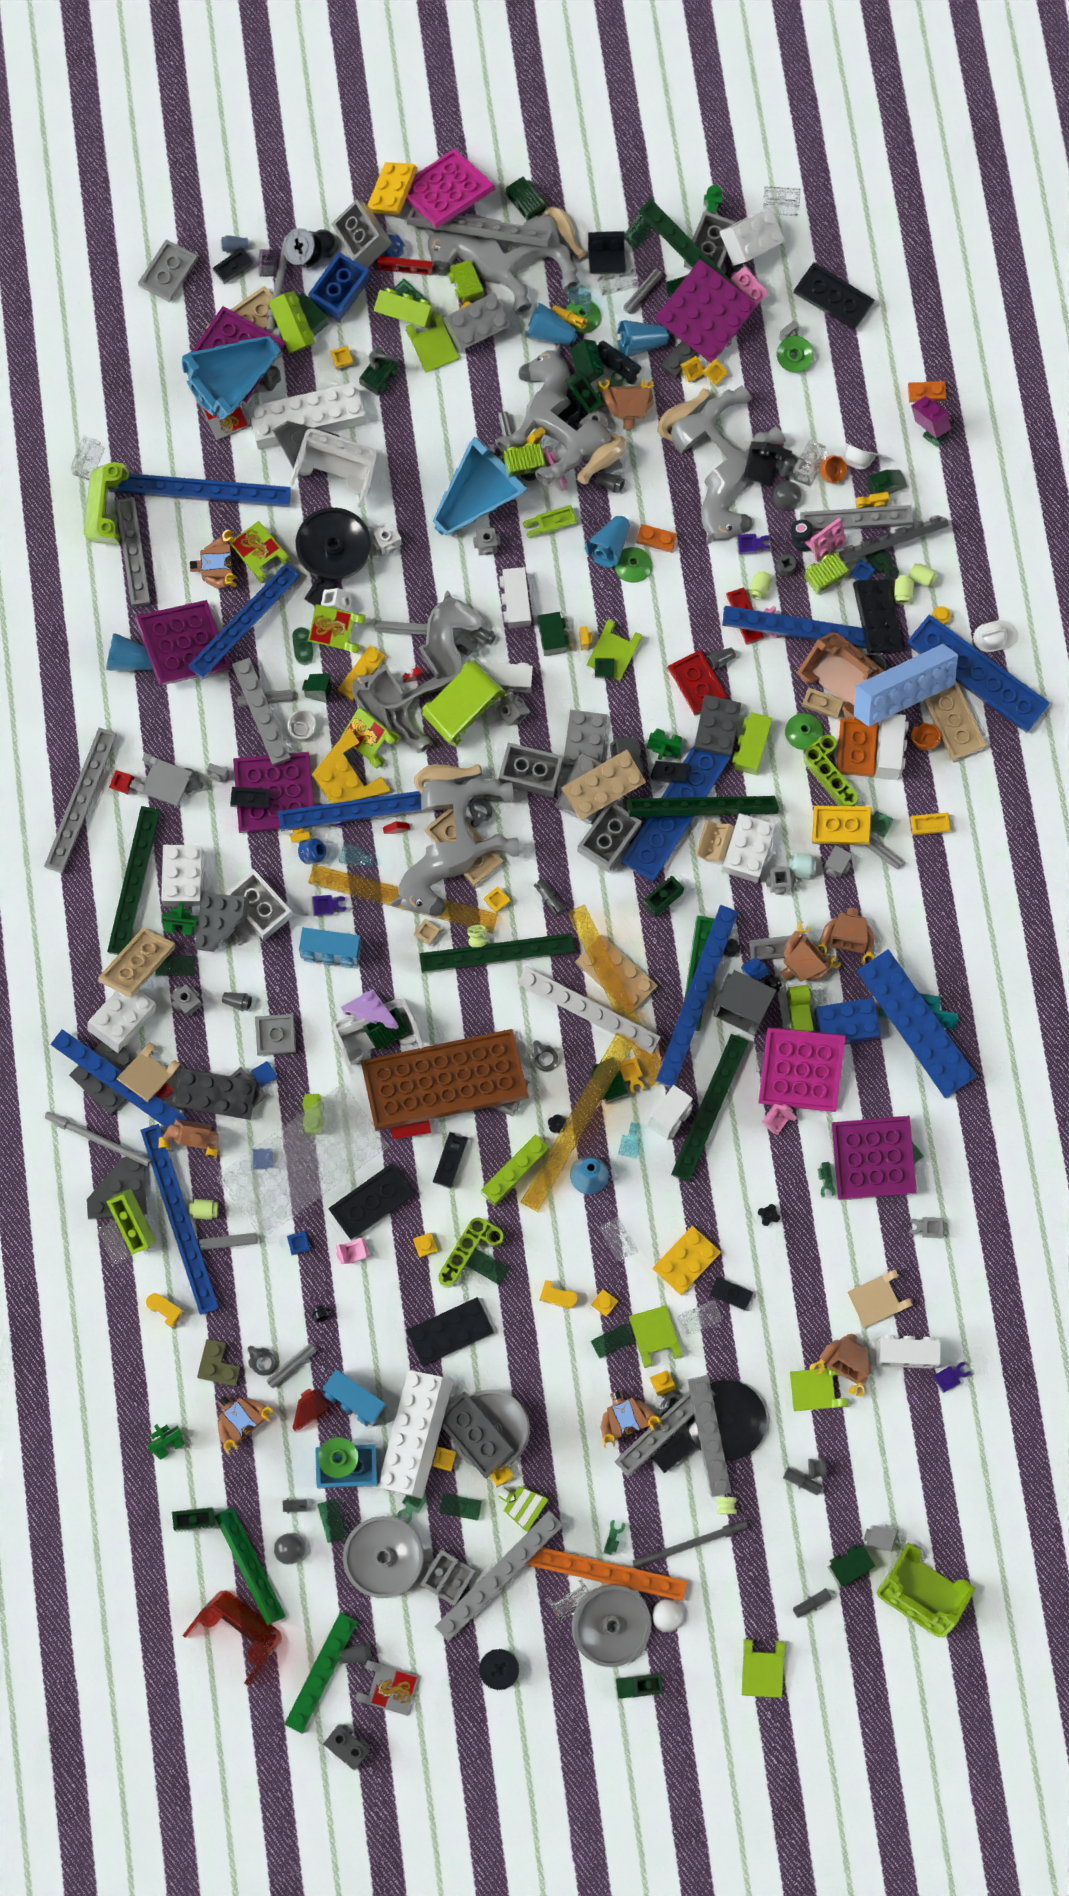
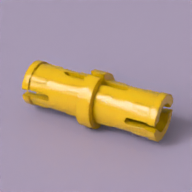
[551,305,587,329]

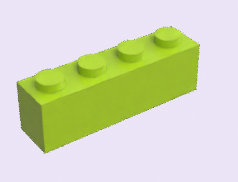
[481,1134,549,1207]

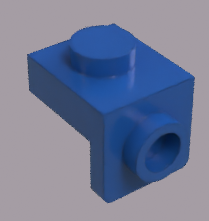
[741,957,769,980]

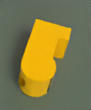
[539,1280,577,1309]
[146,1293,184,1328]

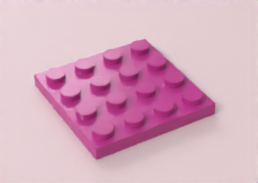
[406,149,496,229]
[758,1026,845,1112]

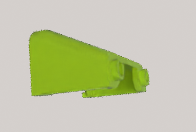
[83,462,129,545]
[422,660,508,747]
[876,1542,976,1638]

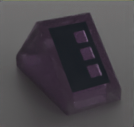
[258,249,278,277]

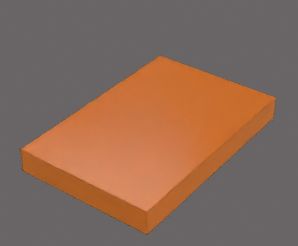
[836,718,878,777]

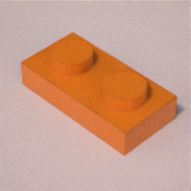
[907,381,946,402]
[636,524,677,553]

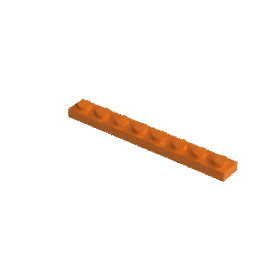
[526,1548,687,1601]

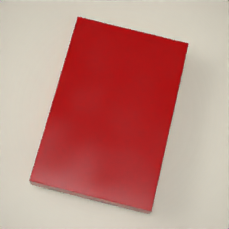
[667,649,728,716]

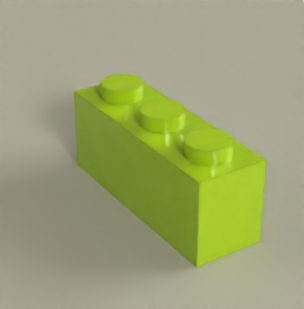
[374,288,435,328]
[268,291,316,354]
[732,712,772,775]
[107,1188,156,1255]

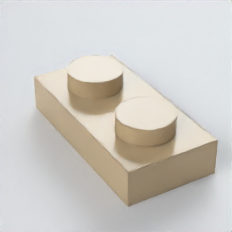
[802,688,844,719]

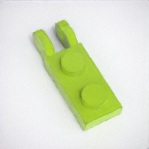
[522,505,577,538]

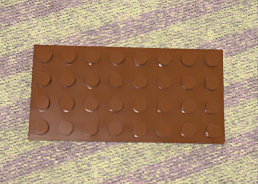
[361,1029,529,1131]

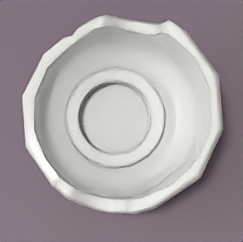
[287,710,317,741]
[652,1599,683,1632]

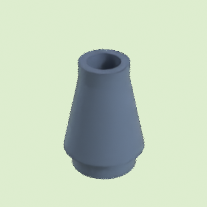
[221,235,248,253]

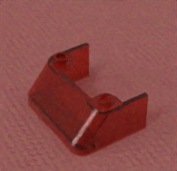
[182,1590,282,1686]

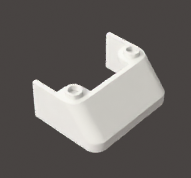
[290,429,376,508]
[332,999,424,1074]

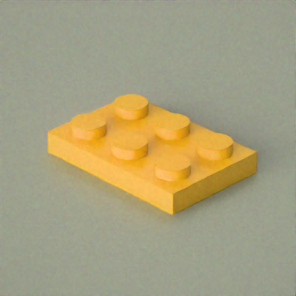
[367,162,418,215]
[812,806,872,845]
[652,1226,721,1296]

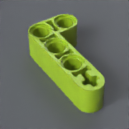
[803,735,858,806]
[786,985,814,1031]
[438,1217,503,1288]

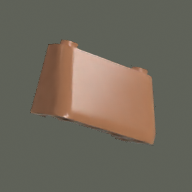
[796,632,885,720]

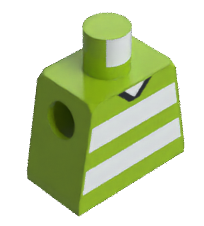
[498,1486,549,1532]

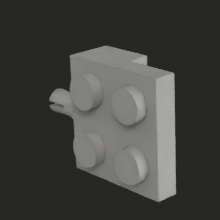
[420,1550,475,1606]

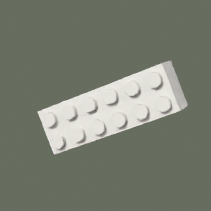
[248,382,366,449]
[377,1370,453,1499]

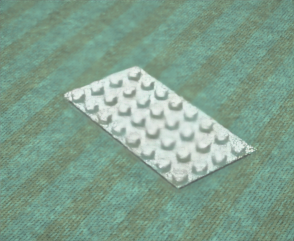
[216,1083,390,1239]

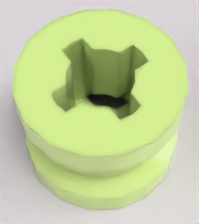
[467,925,488,947]
[717,1497,737,1514]

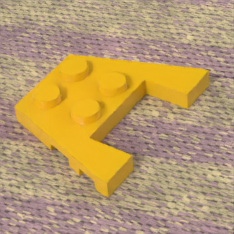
[312,728,390,804]

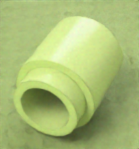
[908,563,937,588]
[748,571,772,600]
[894,576,914,605]
[189,1199,218,1220]

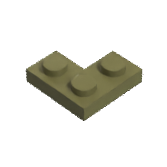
[197,1339,241,1387]

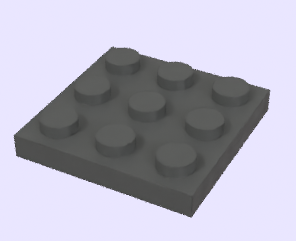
[69,1042,136,1115]

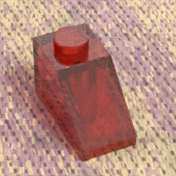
[292,1389,329,1433]

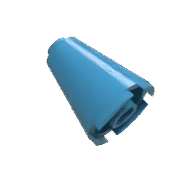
[525,303,578,346]
[617,320,670,357]
[585,516,630,568]
[106,633,153,671]
[570,1156,609,1195]

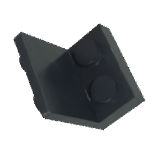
[588,231,626,274]
[744,441,792,486]

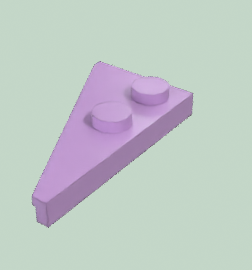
[341,989,398,1029]

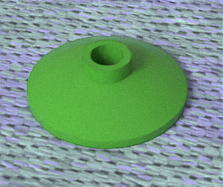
[566,299,601,334]
[777,336,813,373]
[614,547,652,583]
[785,713,823,750]
[318,1437,358,1478]

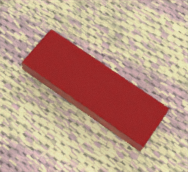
[377,256,433,275]
[726,587,764,645]

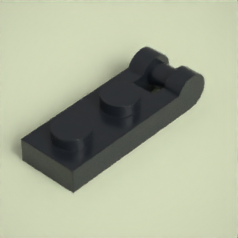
[598,340,641,385]
[432,1132,468,1189]

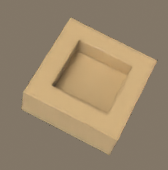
[414,919,441,946]

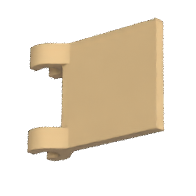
[117,1042,181,1102]
[847,1269,912,1328]

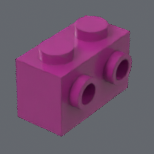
[911,396,951,439]

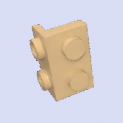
[695,820,734,862]

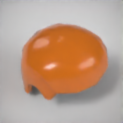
[820,455,847,483]
[911,723,941,751]

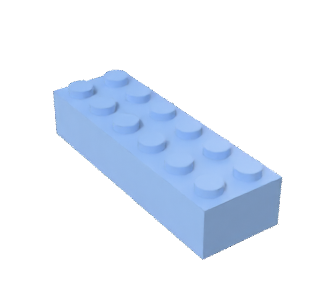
[854,644,958,727]

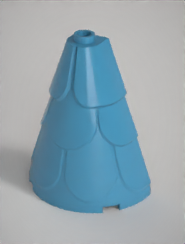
[182,336,281,419]
[433,437,528,535]

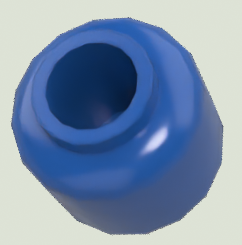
[380,234,405,258]
[298,838,326,865]

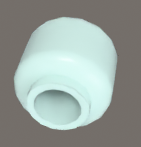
[788,853,816,879]

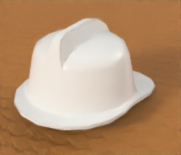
[844,443,887,469]
[973,620,1018,652]

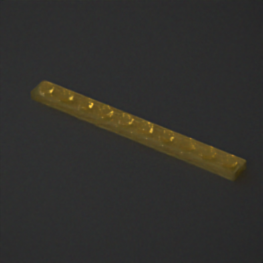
[308,864,498,933]
[567,904,661,1087]
[520,1033,634,1212]

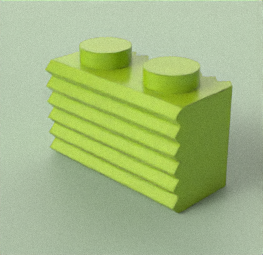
[448,259,484,304]
[503,443,546,477]
[804,552,849,594]

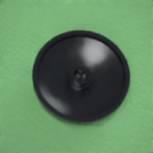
[295,507,371,581]
[687,1380,767,1461]

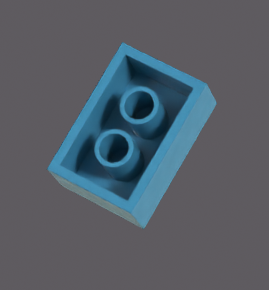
[299,927,361,968]
[323,1369,387,1427]
[315,1444,378,1489]

